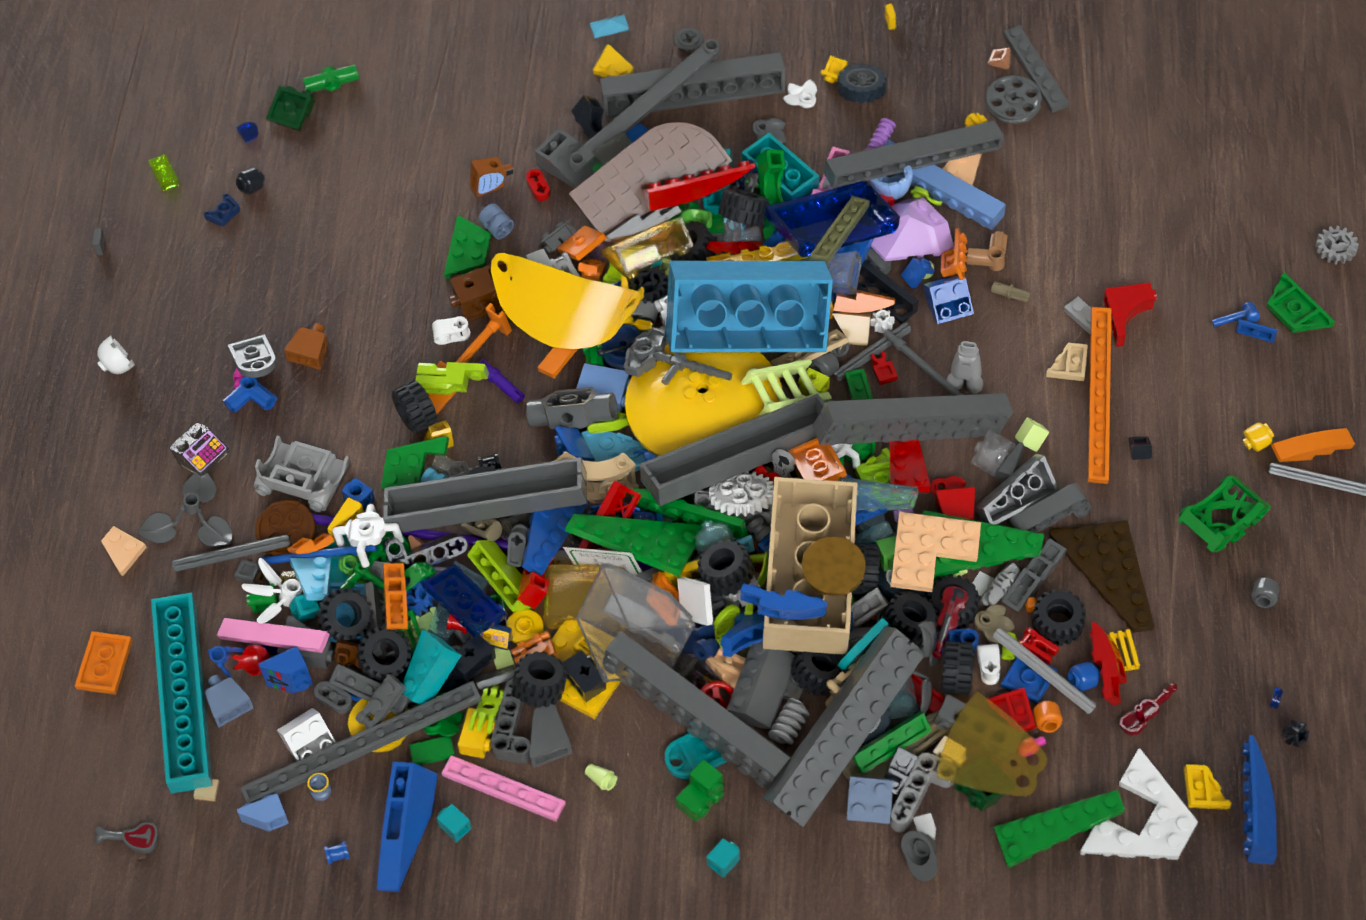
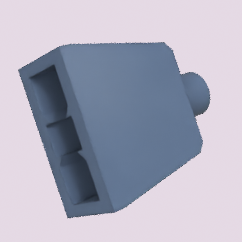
[205,675,253,728]

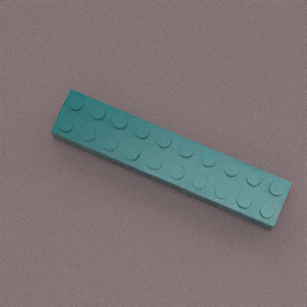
[151,593,213,794]

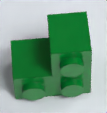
[676,759,724,822]

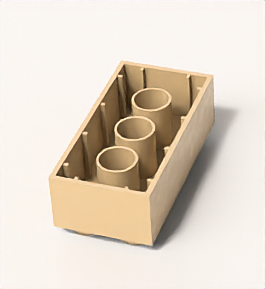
[763,477,857,655]

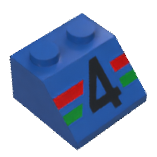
[259,646,313,693]

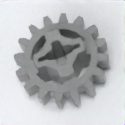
[1315,226,1359,265]

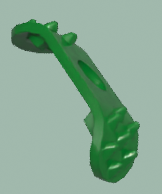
[383,562,435,603]

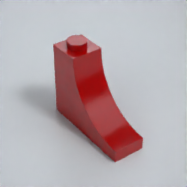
[1103,282,1157,347]

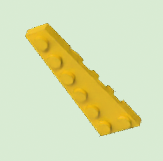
[706,235,822,261]

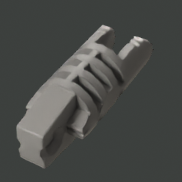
[980,562,1021,606]

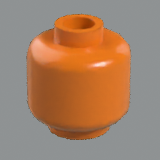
[1033,701,1063,733]

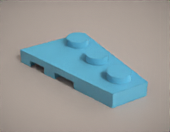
[290,557,331,601]

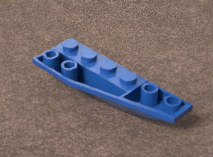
[1243,735,1277,864]
[377,762,438,892]

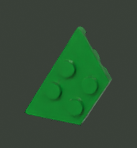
[444,216,491,279]
[1267,272,1335,333]

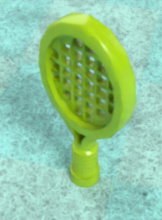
[713,604,740,640]

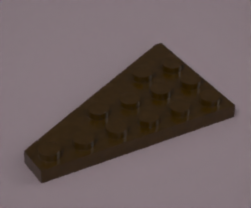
[1049,520,1154,633]

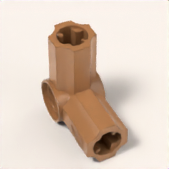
[967,231,1008,271]

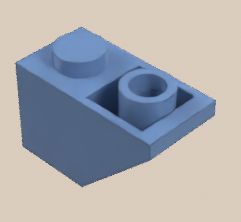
[237,793,289,832]

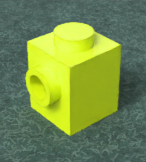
[798,368,830,396]

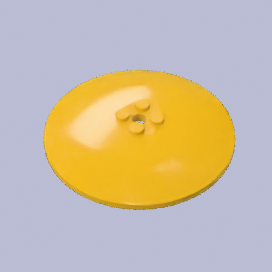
[625,344,782,456]

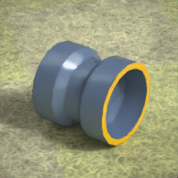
[308,773,332,801]

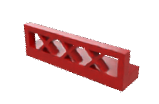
[578,480,642,551]

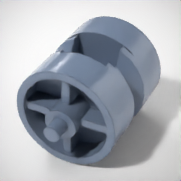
[479,204,514,239]

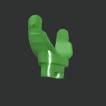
[677,209,712,228]

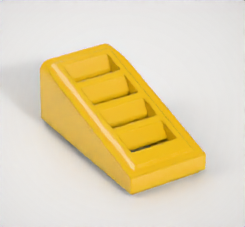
[327,497,364,539]

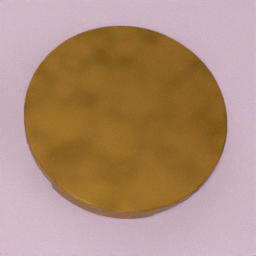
[802,537,866,596]

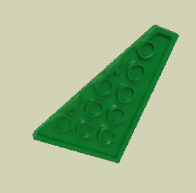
[923,510,1044,578]
[565,514,707,577]

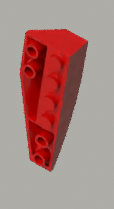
[643,160,755,211]

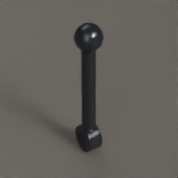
[597,342,633,356]

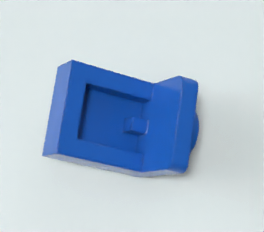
[901,258,935,288]

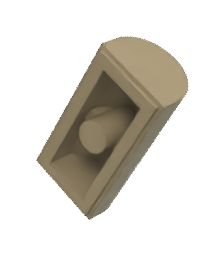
[461,519,502,541]

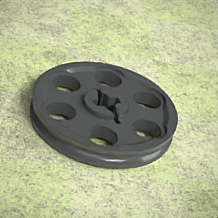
[986,75,1042,124]

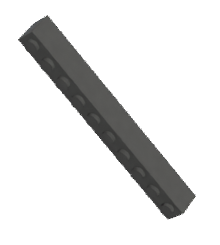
[824,121,1004,189]

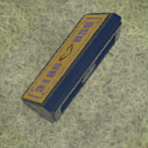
[470,618,513,650]

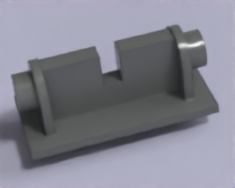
[538,219,576,254]

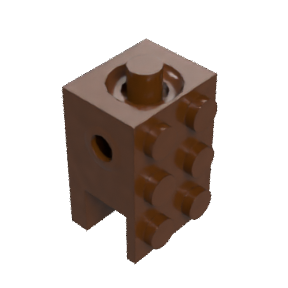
[448,261,512,322]

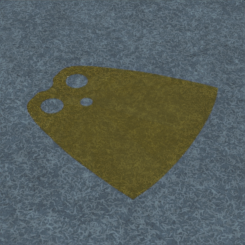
[937,692,1047,796]

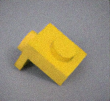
[821,55,848,84]

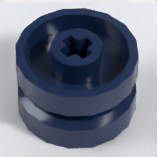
[602,324,642,371]

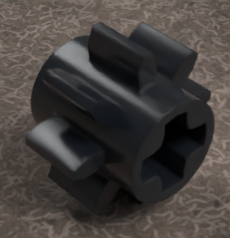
[1282,720,1309,748]

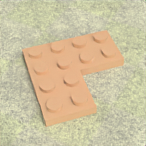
[891,512,981,592]

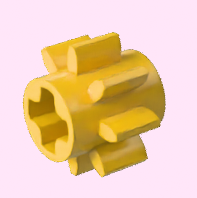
[965,113,987,127]

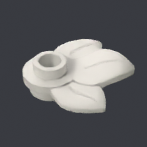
[783,80,817,108]

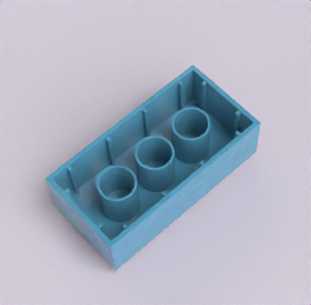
[665,261,833,352]

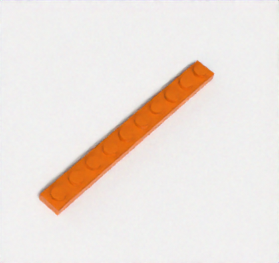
[1088,307,1111,484]

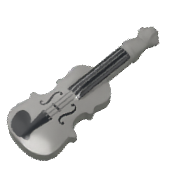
[772,449,795,478]

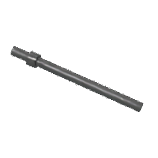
[883,329,963,396]

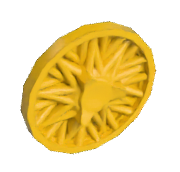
[506,609,544,644]

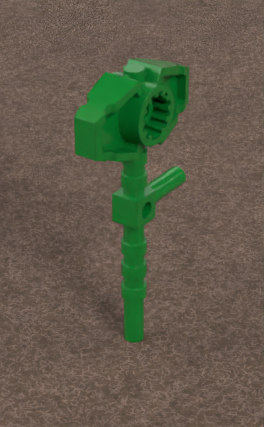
[339,528,411,591]

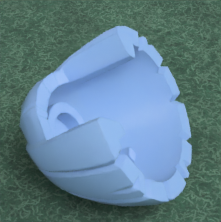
[870,165,913,200]

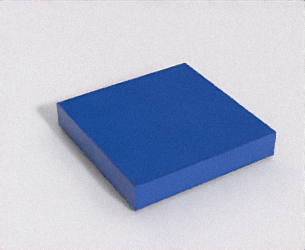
[1001,657,1058,704]

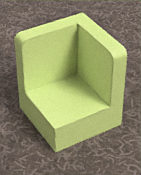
[1015,417,1049,452]

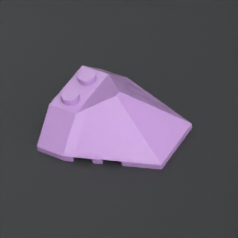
[869,197,954,261]

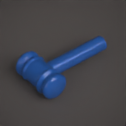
[1212,302,1260,327]

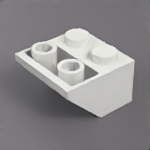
[277,708,336,761]

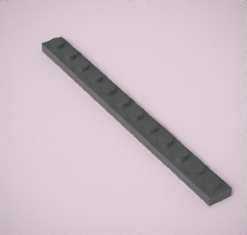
[241,681,482,803]

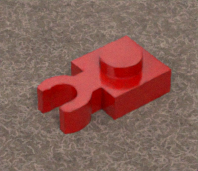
[871,351,898,385]

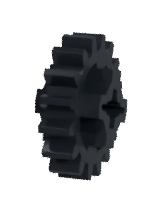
[627,264,668,304]

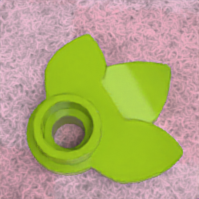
[910,186,942,206]

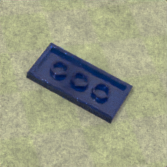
[422,564,507,637]

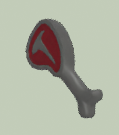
[95,822,159,854]

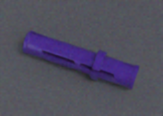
[478,359,525,404]

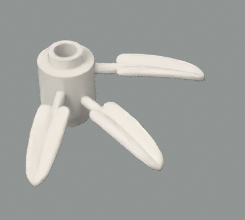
[241,558,302,624]

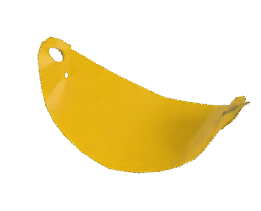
[491,253,644,349]

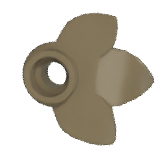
[974,605,1014,644]

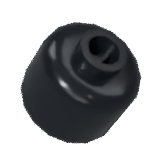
[236,167,265,194]

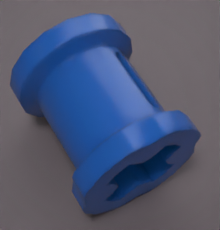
[324,841,350,865]

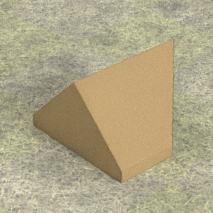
[832,312,872,346]

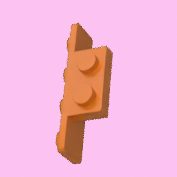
[941,228,968,280]

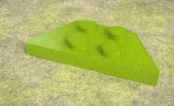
[855,448,913,505]

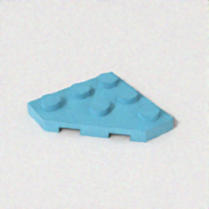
[581,431,646,482]

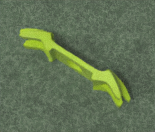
[468,685,505,734]

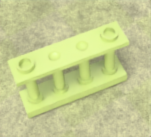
[741,359,832,416]

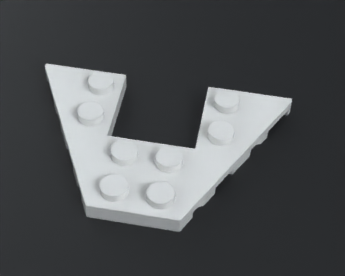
[1080,749,1198,860]

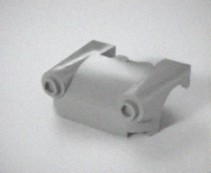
[254,436,351,512]

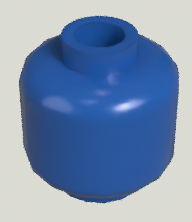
[1067,662,1100,691]

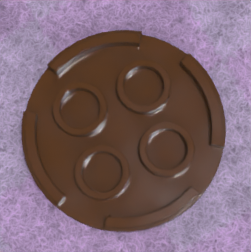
[255,499,316,556]

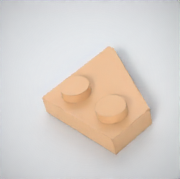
[101,526,147,576]

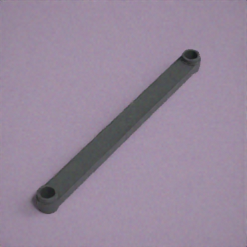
[569,39,720,172]

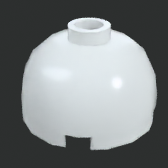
[97,335,135,374]

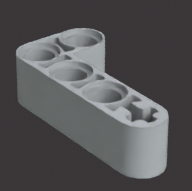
[890,753,956,832]

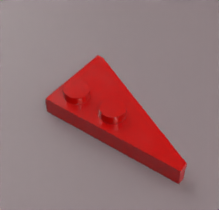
[706,241,764,255]

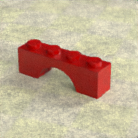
[517,557,554,609]

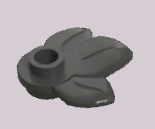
[752,118,786,144]

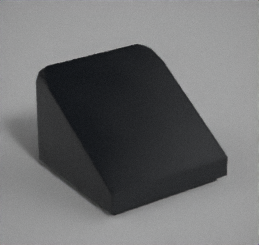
[1129,436,1152,460]

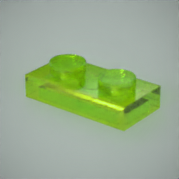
[148,154,180,191]

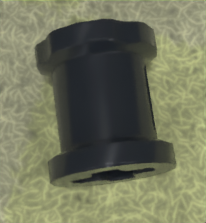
[478,453,501,469]

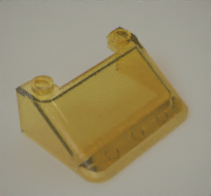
[601,218,694,279]

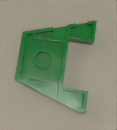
[381,436,449,490]

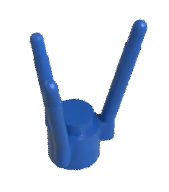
[208,646,245,678]

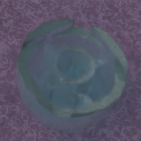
[694,520,737,557]

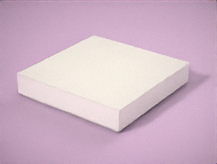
[677,577,713,626]

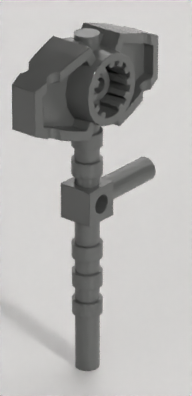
[624,327,732,385]

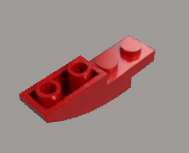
[1090,622,1127,705]

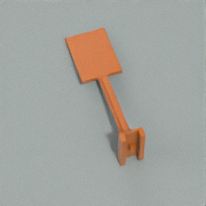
[428,303,512,414]

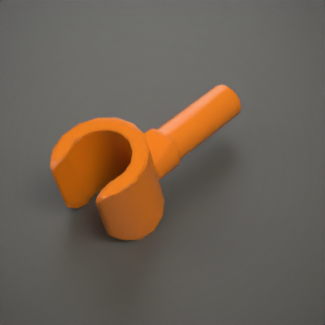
[1025,597,1037,613]

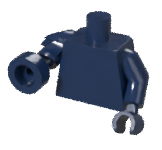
[654,618,721,666]

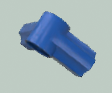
[223,376,277,413]

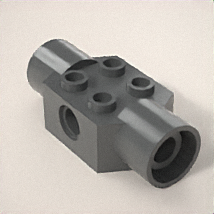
[526,387,618,429]

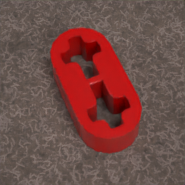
[526,169,550,201]

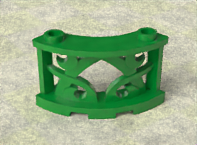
[1177,475,1272,553]

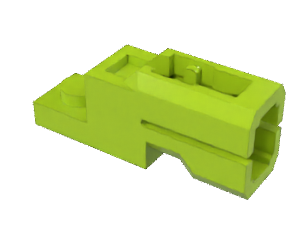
[416,362,489,395]

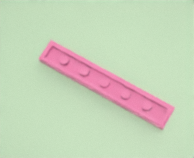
[217,618,330,653]
[442,755,566,822]

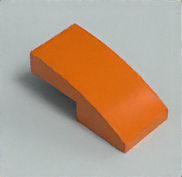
[288,533,335,554]

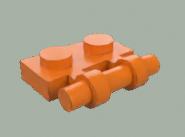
[511,630,558,663]

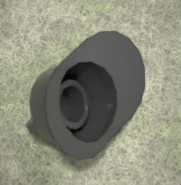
[901,830,938,881]

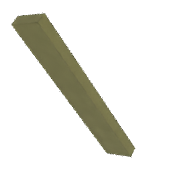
[809,196,870,266]

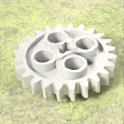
[709,471,774,517]

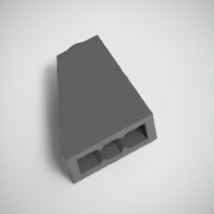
[277,616,335,669]
[529,704,572,768]

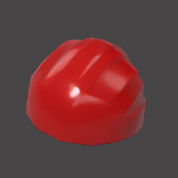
[231,645,270,676]

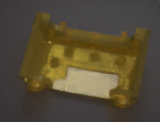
[543,565,628,630]

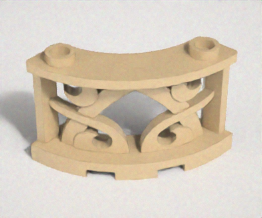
[555,452,639,504]

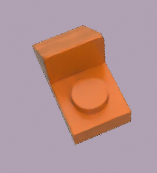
[578,258,606,282]

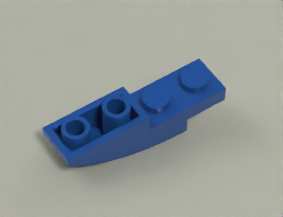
[740,583,828,620]

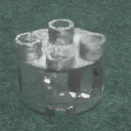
[971,429,1015,477]

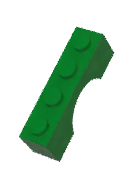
[757,150,791,228]

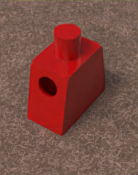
[935,487,975,520]

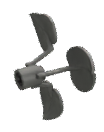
[139,469,232,547]
[912,621,939,714]

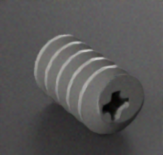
[768,698,810,745]

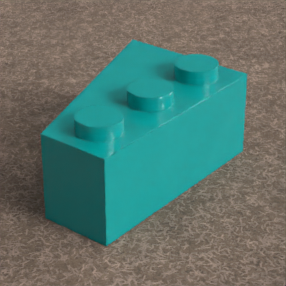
[403,629,462,705]

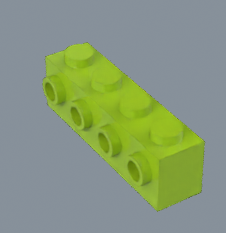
[467,540,531,612]

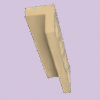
[770,329,849,379]

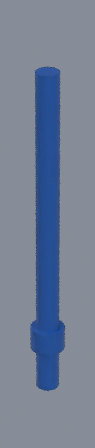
[261,545,378,565]

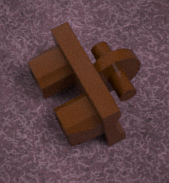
[334,639,373,668]

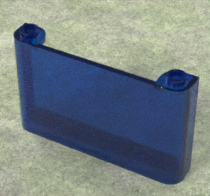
[765,180,900,257]

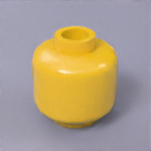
[1243,422,1274,452]

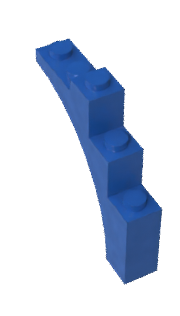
[721,610,853,657]

